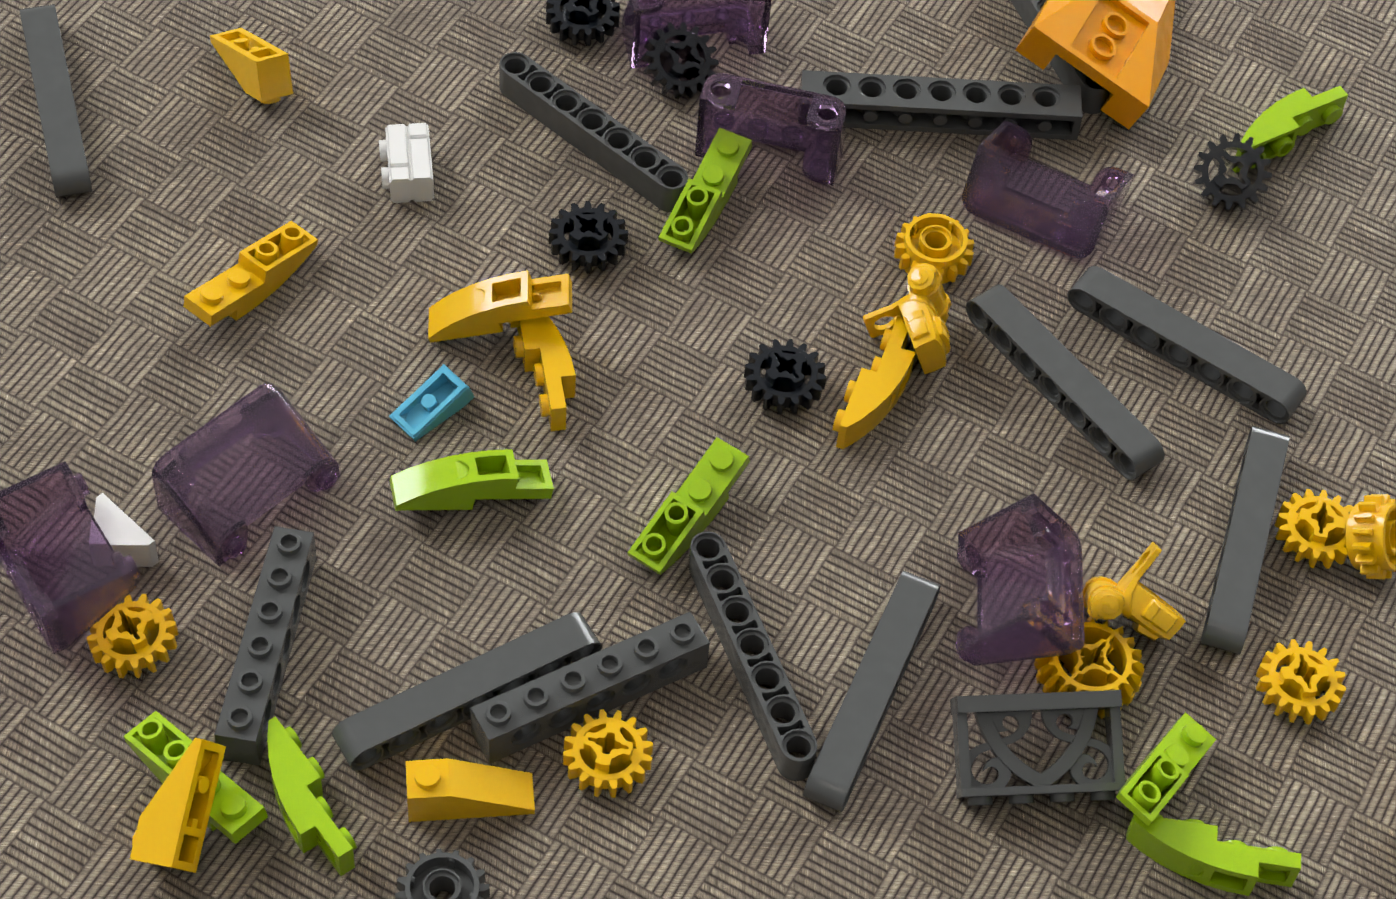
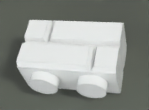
[379,123,434,203]

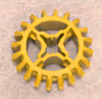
[1034,614,1144,720]

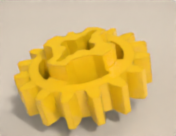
[1274,489,1353,569]
[86,593,179,678]
[1256,639,1346,724]
[563,709,653,798]

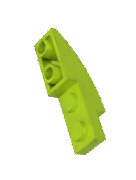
[1231,86,1348,173]
[658,127,752,254]
[627,437,750,575]
[390,449,554,511]
[123,711,268,844]
[1116,712,1217,826]
[267,716,357,876]
[1126,814,1301,896]

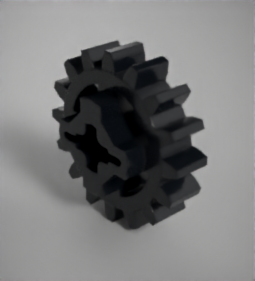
[546,0,620,46]
[642,22,719,99]
[1193,133,1272,212]
[549,201,628,274]
[744,339,826,415]

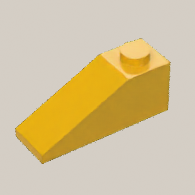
[210,28,293,104]
[130,738,226,873]
[405,758,535,822]

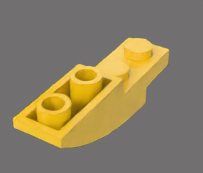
[183,221,318,327]
[428,270,572,343]
[509,316,576,431]
[832,316,916,449]

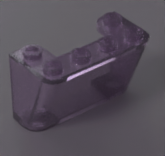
[695,73,846,186]

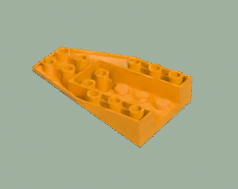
[1015,0,1176,130]

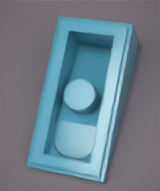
[389,364,474,442]

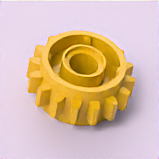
[894,213,974,284]
[1346,494,1396,580]

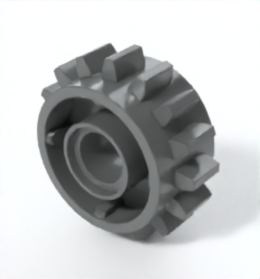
[395,848,490,899]

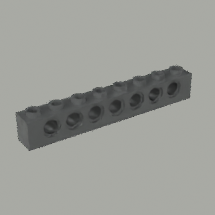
[799,70,1083,140]

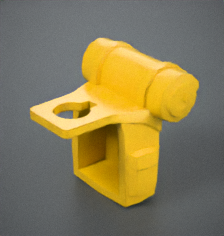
[863,263,952,374]
[1082,542,1186,641]

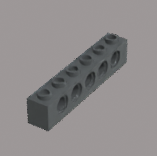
[214,526,317,766]
[470,612,710,764]

